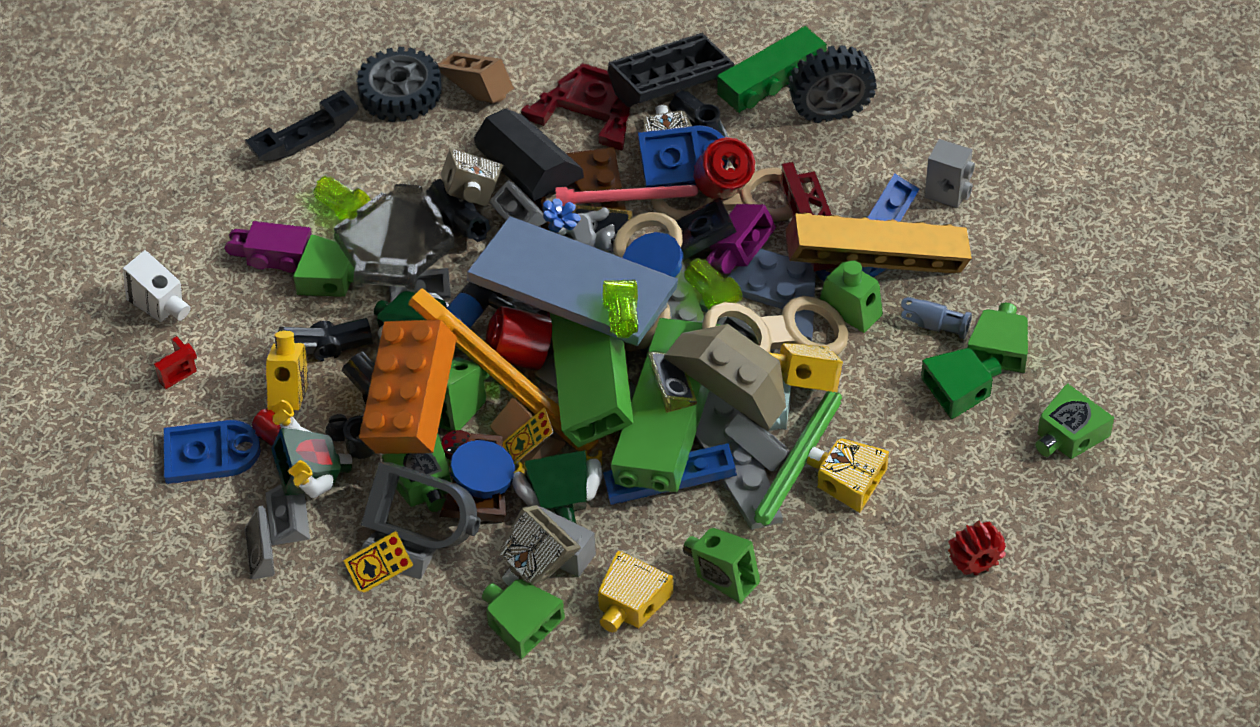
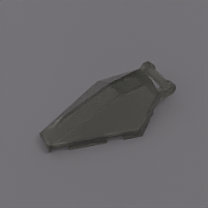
[334,184,454,291]

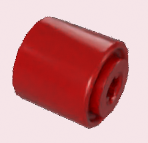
[694,137,755,200]
[485,306,552,371]

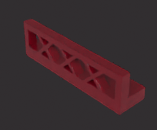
[781,162,839,272]

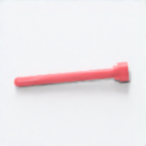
[556,185,698,206]

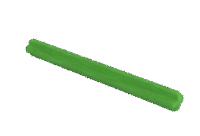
[754,391,842,526]

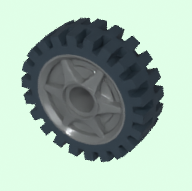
[788,45,877,123]
[357,47,442,122]

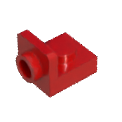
[154,336,197,390]

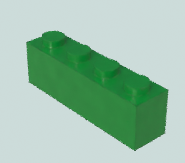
[717,26,827,113]

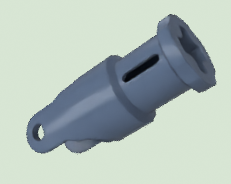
[901,297,972,339]

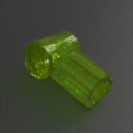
[313,176,373,227]
[684,258,743,310]
[603,280,639,338]

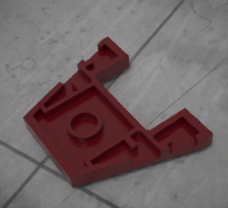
[521,63,631,151]

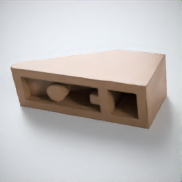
[437,52,514,104]

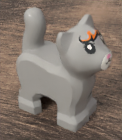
[559,208,616,253]

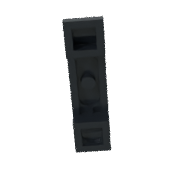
[245,89,359,161]

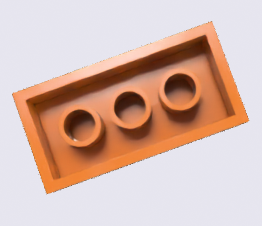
[359,320,457,454]

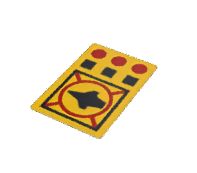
[503,407,553,465]
[344,531,413,592]

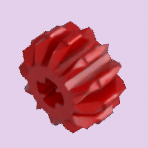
[948,521,1007,576]

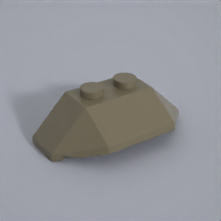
[663,324,786,431]

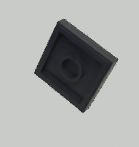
[676,198,737,260]

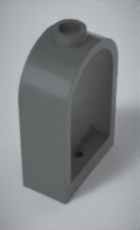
[361,462,481,548]

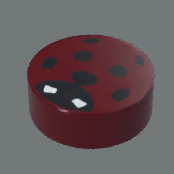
[442,430,470,460]

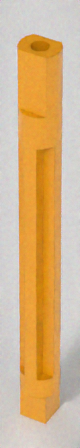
[408,288,598,455]

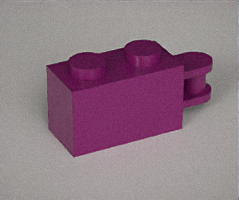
[705,204,777,274]
[224,221,312,273]

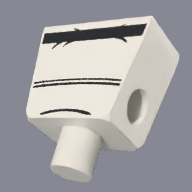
[123,250,190,322]

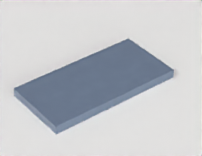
[467,216,678,346]

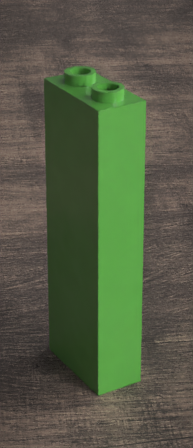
[550,313,634,448]
[611,318,720,492]

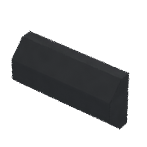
[608,33,735,107]
[474,108,584,201]

